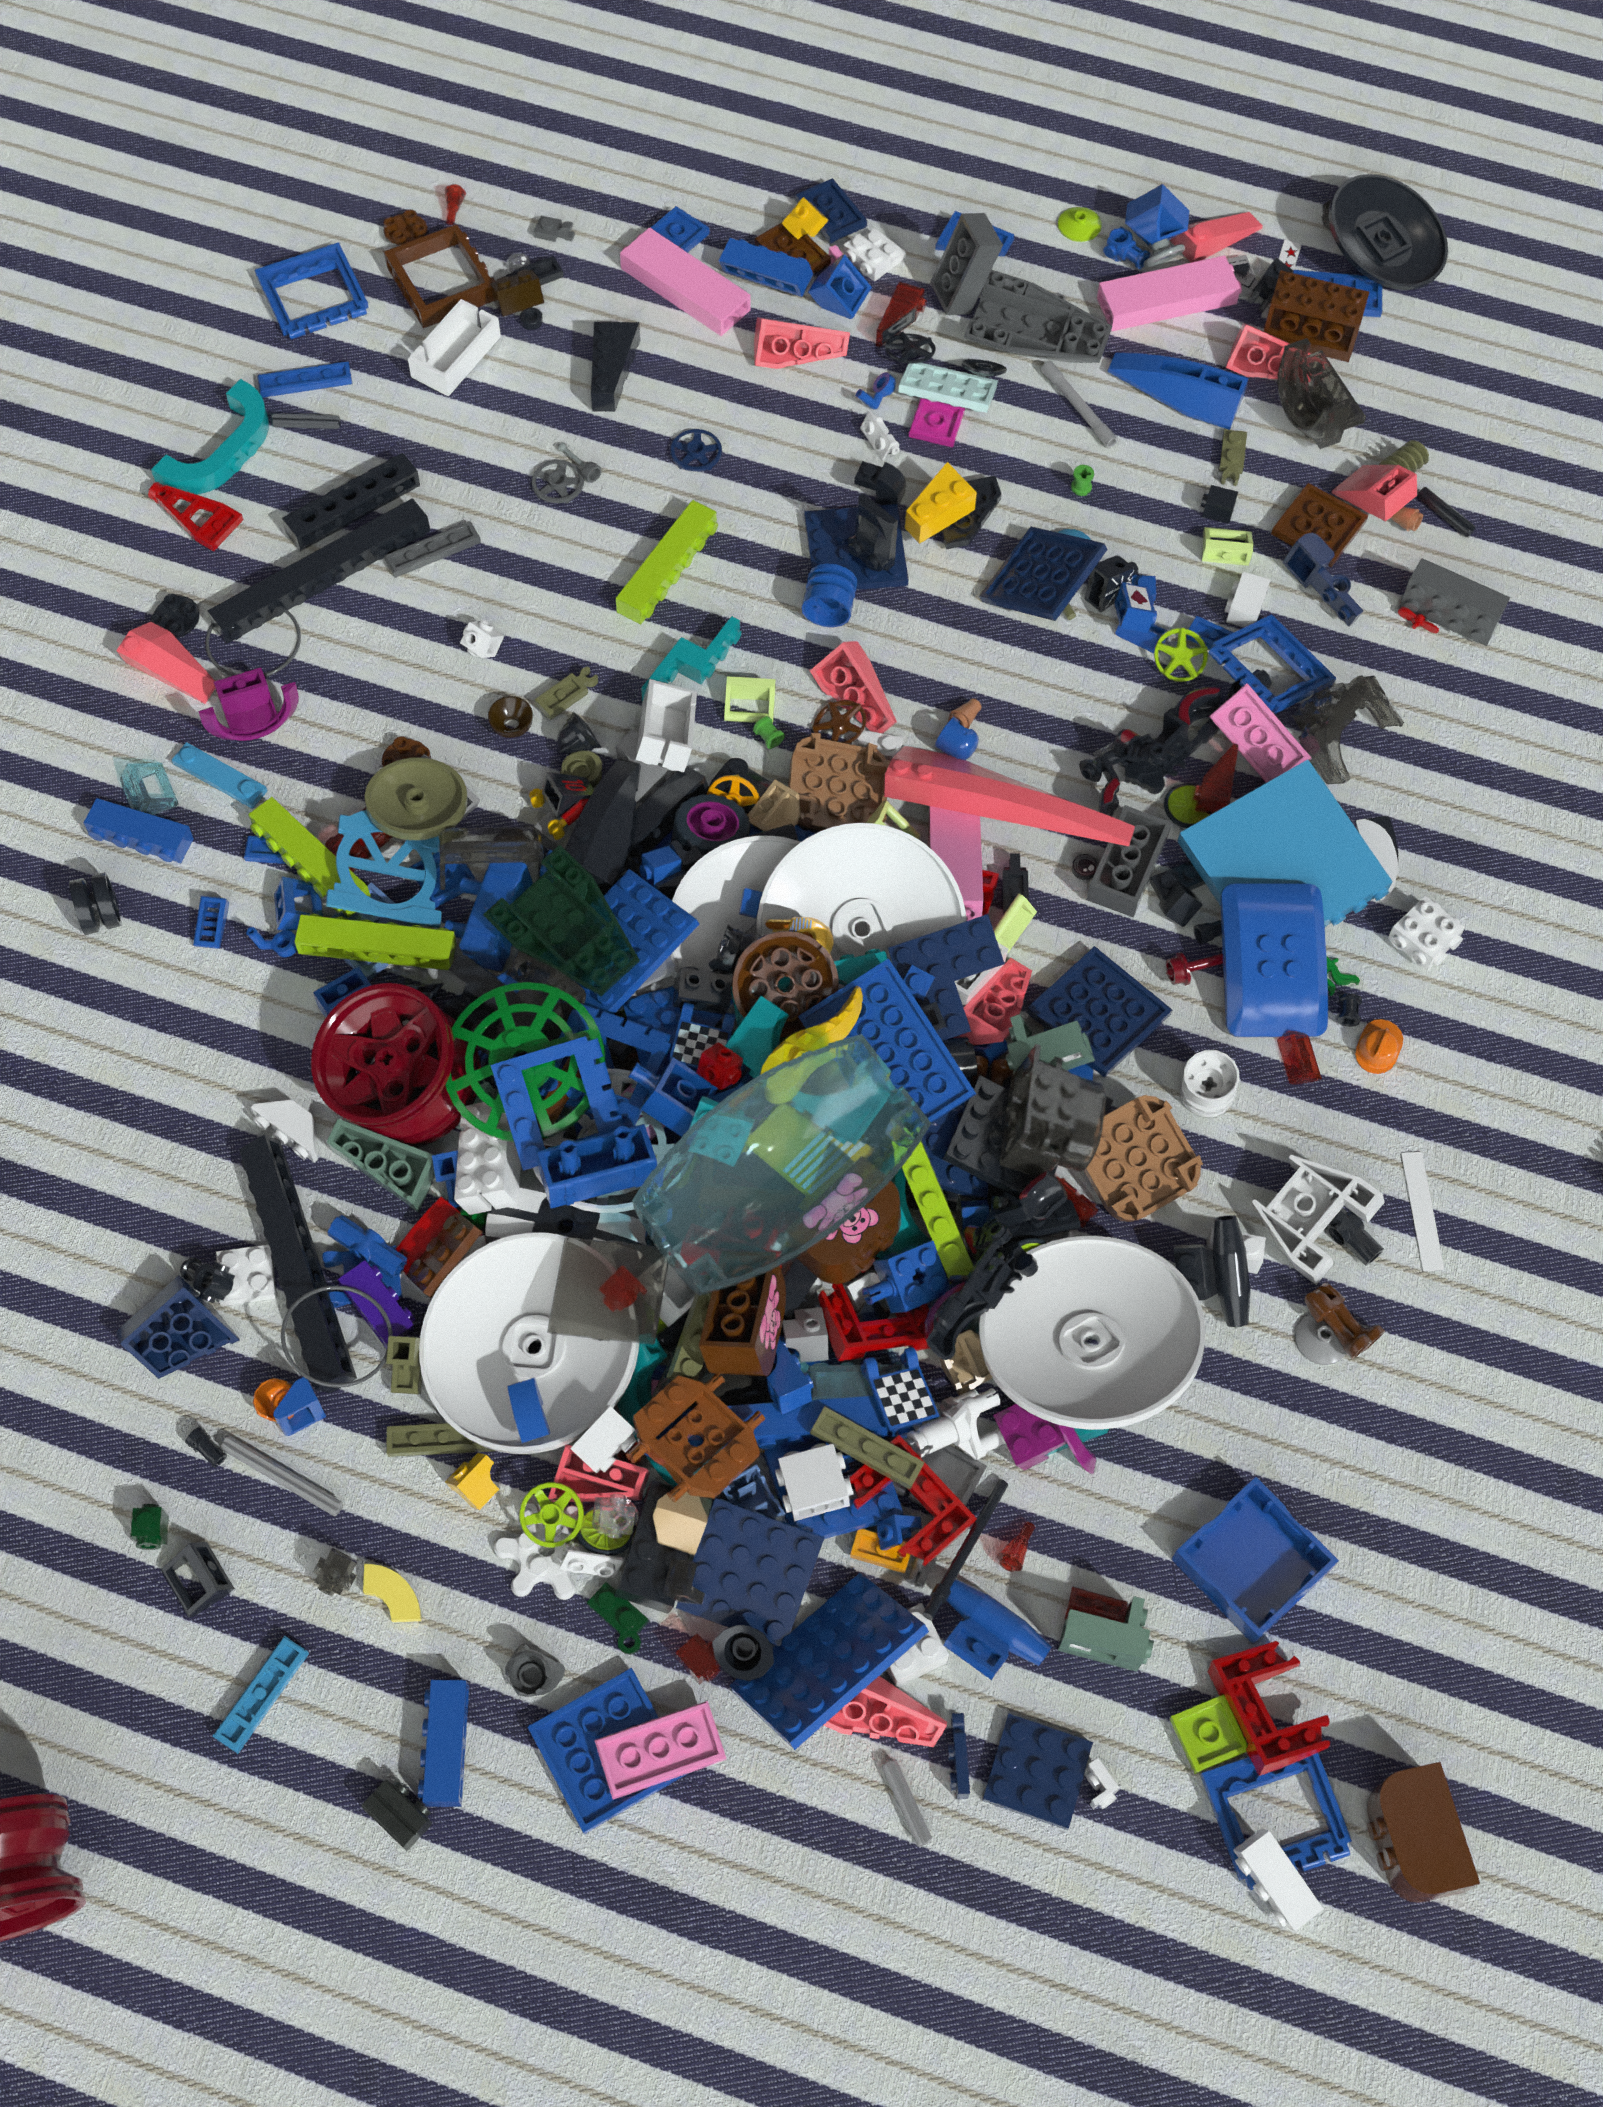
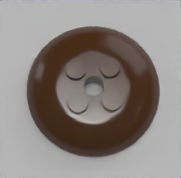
[732,931,839,1038]

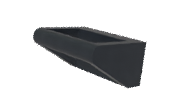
[161,1542,235,1618]

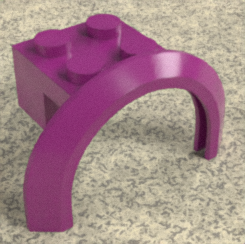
[198,668,299,741]
[993,1404,1097,1474]

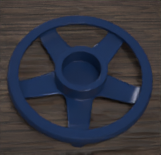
[670,429,722,472]

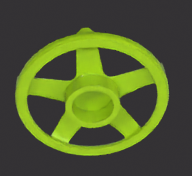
[1154,628,1208,682]
[519,1482,584,1548]

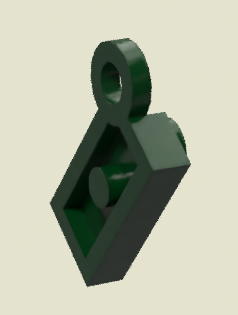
[587,1582,649,1655]

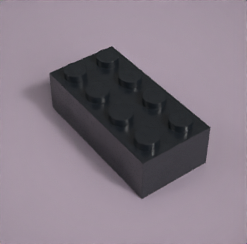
[614,1480,689,1614]

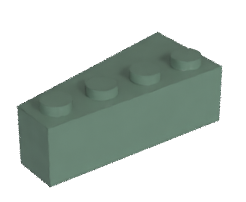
[326,1119,435,1212]

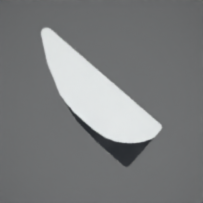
[1356,816,1399,903]

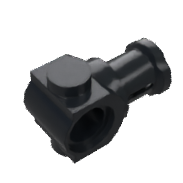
[180,1257,235,1303]

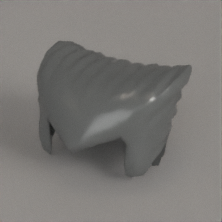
[505,1643,565,1697]

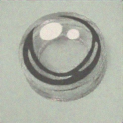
[507,253,530,273]

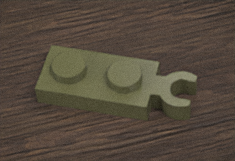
[1219,429,1247,486]
[534,666,599,721]

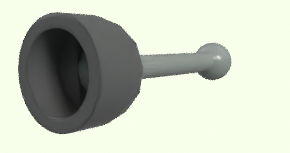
[558,442,602,483]

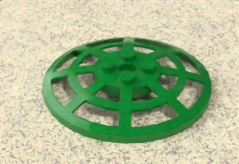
[445,982,605,1142]

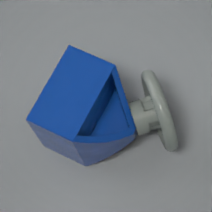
[1125,184,1190,268]

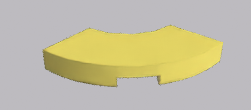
[363,1564,421,1622]

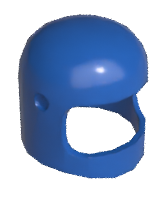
[935,716,979,760]

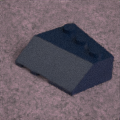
[116,1275,240,1379]

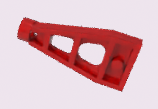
[148,482,243,552]

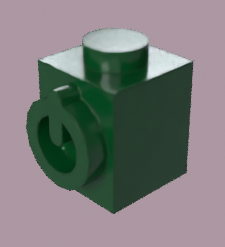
[131,1504,169,1550]

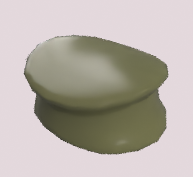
[560,751,602,788]

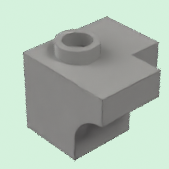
[782,1307,828,1363]

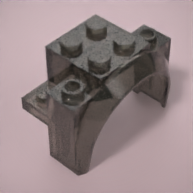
[1277,338,1366,449]
[1292,675,1404,784]

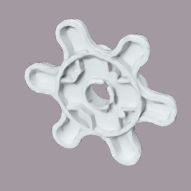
[494,1503,592,1600]

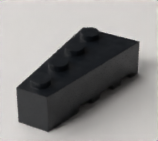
[591,322,641,412]

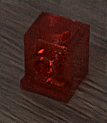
[598,1265,648,1312]

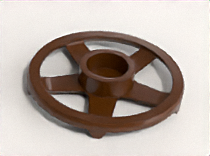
[812,700,867,744]

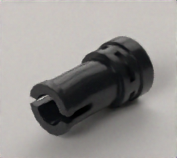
[1194,920,1222,945]
[185,1426,227,1468]

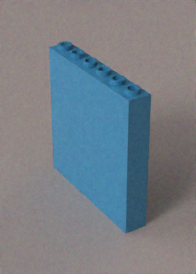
[1177,760,1393,927]

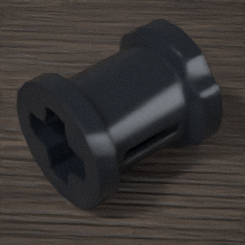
[1337,993,1362,1027]

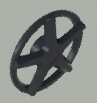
[885,331,936,364]

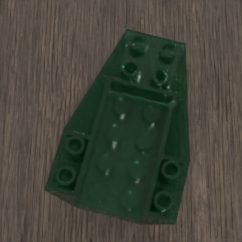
[483,845,640,997]

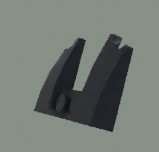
[783,1258,891,1369]

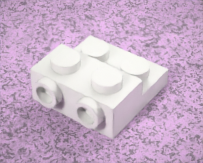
[843,228,906,282]

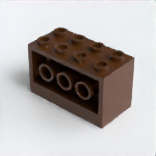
[1264,270,1369,363]

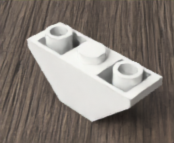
[251,1100,318,1163]

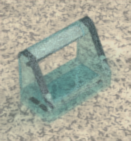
[120,763,179,815]

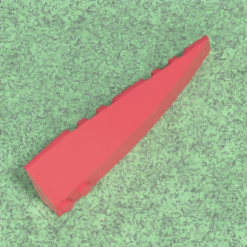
[884,746,1135,846]

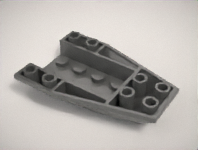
[964,270,1112,363]

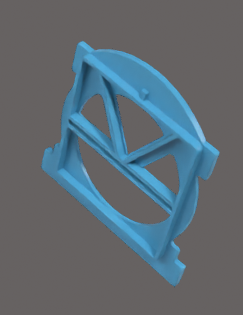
[326,810,441,928]

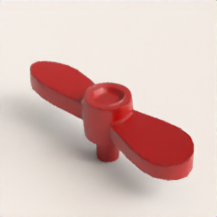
[1398,607,1439,634]

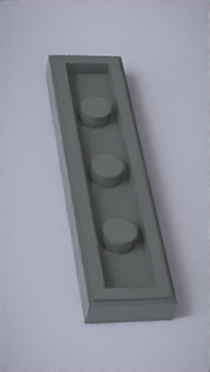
[384,521,481,578]

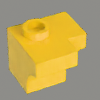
[782,197,828,239]
[445,1453,499,1510]

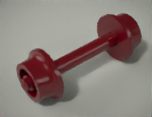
[1166,952,1223,986]

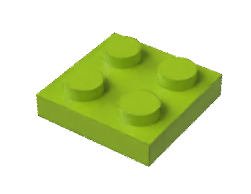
[1169,1695,1248,1774]

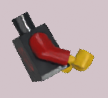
[529,772,594,840]

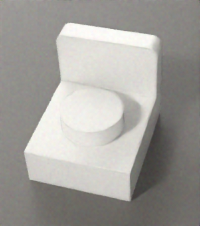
[1086,1758,1120,1809]

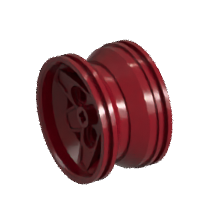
[311,983,481,1147]
[0,1794,86,1942]

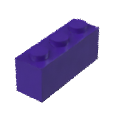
[338,1260,415,1350]

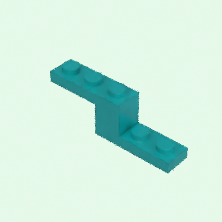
[641,616,741,702]

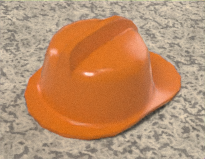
[1355,1019,1404,1074]

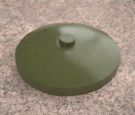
[365,758,467,840]

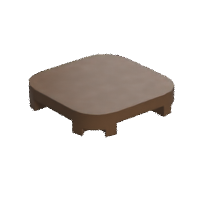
[788,733,890,831]
[1075,1095,1203,1222]

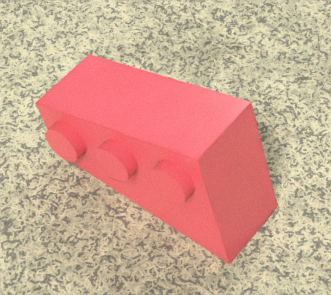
[548,1444,650,1502]

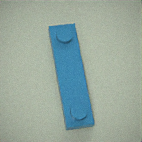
[172,742,268,809]
[213,1636,309,1754]

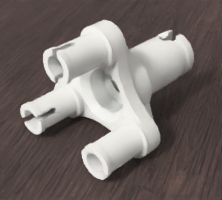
[907,1388,1006,1460]

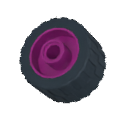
[671,794,751,855]

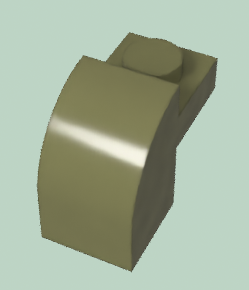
[386,1336,422,1395]

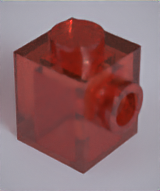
[675,1633,720,1685]

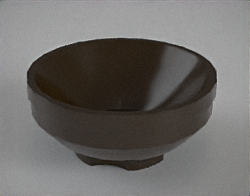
[488,696,533,738]

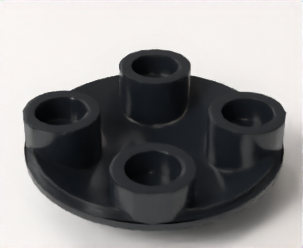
[151,593,200,638]

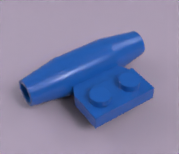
[943,1579,1052,1680]

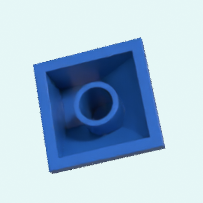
[808,254,872,319]

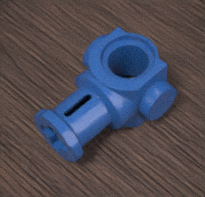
[1103,226,1150,269]

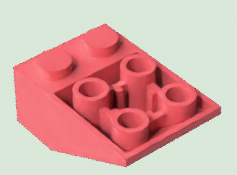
[1332,465,1417,522]

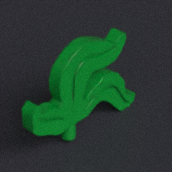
[1326,956,1360,996]

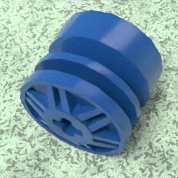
[802,563,857,628]

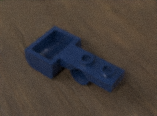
[1282,533,1363,626]

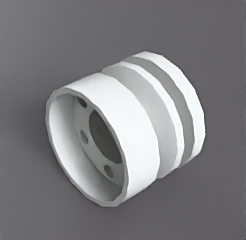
[1180,1050,1239,1117]

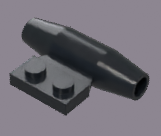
[1173,1215,1251,1327]

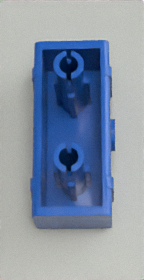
[444,857,534,972]
[537,1124,658,1209]

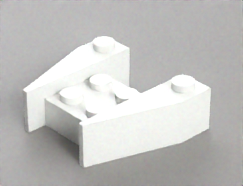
[1252,1155,1384,1285]

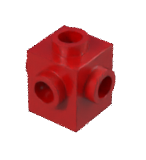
[696,1042,743,1090]

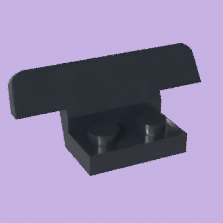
[443,955,537,1037]

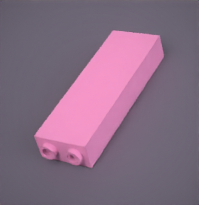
[620,227,751,336]
[1097,256,1242,332]
[928,806,983,921]

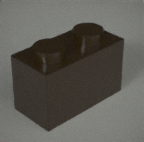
[490,270,545,317]

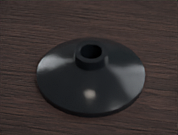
[962,359,1007,378]

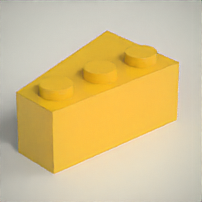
[905,462,977,544]

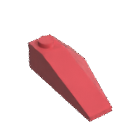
[1169,212,1263,263]
[754,317,850,369]
[1226,322,1328,383]
[116,622,215,704]
[810,641,897,734]
[959,958,1032,1045]
[824,1676,947,1747]

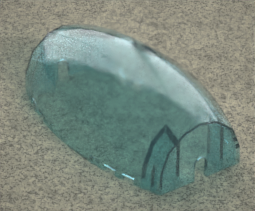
[632,1034,931,1296]

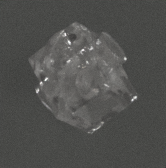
[592,1494,638,1538]

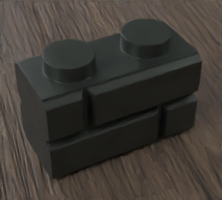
[361,1779,432,1851]

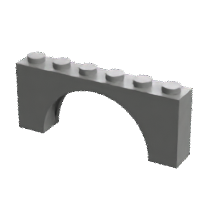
[533,729,677,854]

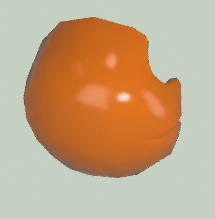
[253,1378,294,1422]

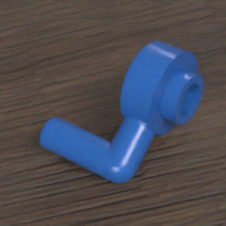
[855,372,896,410]
[246,927,297,957]

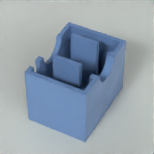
[720,1465,785,1522]

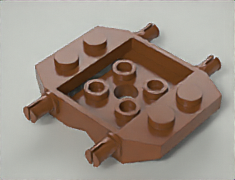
[626,1373,765,1503]

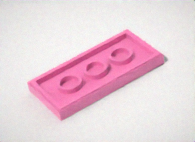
[1209,684,1312,783]
[595,1701,726,1800]

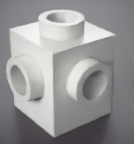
[460,620,504,658]

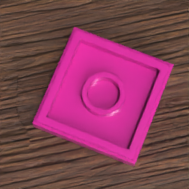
[909,398,965,447]

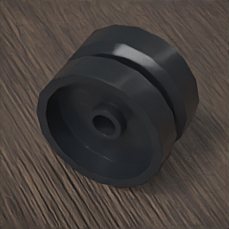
[69,872,122,935]

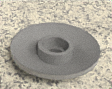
[1295,1314,1346,1365]

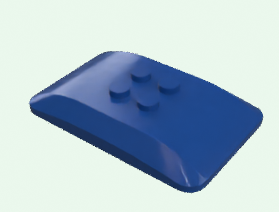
[1220,884,1328,1037]

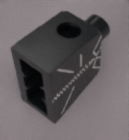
[1085,555,1139,612]

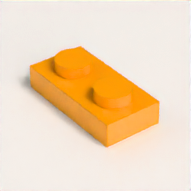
[850,1529,910,1574]

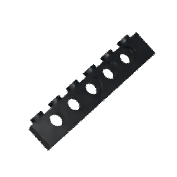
[282,453,420,551]

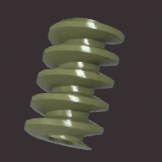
[1379,440,1429,473]

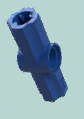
[327,1215,407,1279]

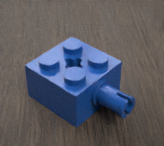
[628,1057,718,1138]
[862,1240,950,1313]

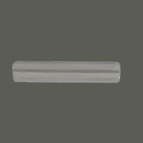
[882,1759,932,1847]

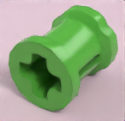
[1071,465,1094,496]
[753,716,785,749]

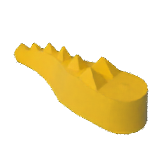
[759,986,863,1103]

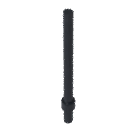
[923,1479,1008,1620]

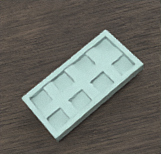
[898,363,998,413]

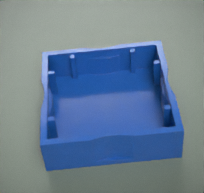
[1171,1477,1339,1645]

